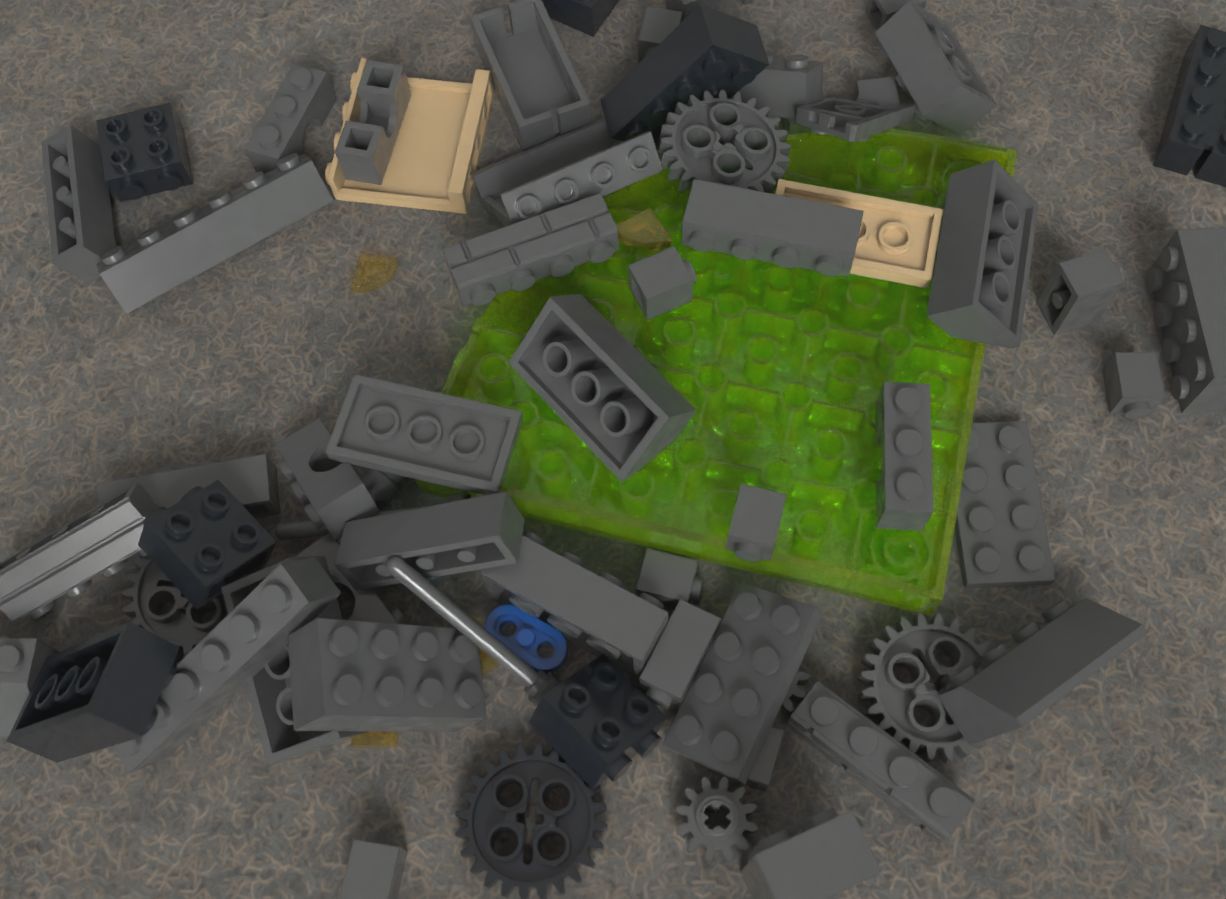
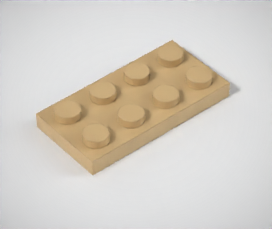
[775,179,944,288]

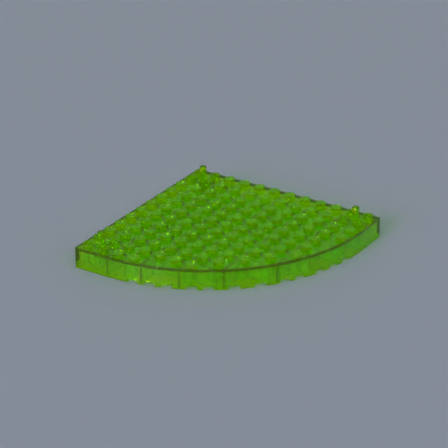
[415,128,1018,615]

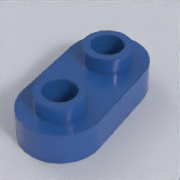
[485,605,568,673]

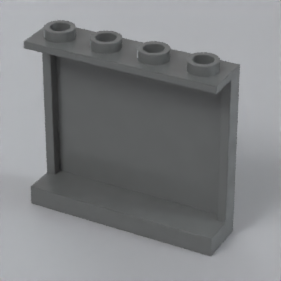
[470,117,663,226]

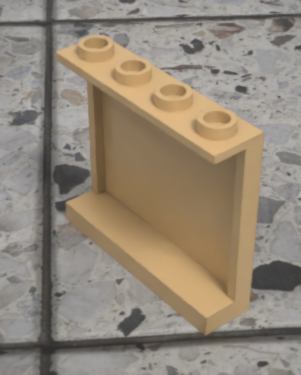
[325,58,494,214]

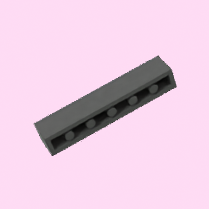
[96,153,334,314]
[112,556,341,773]

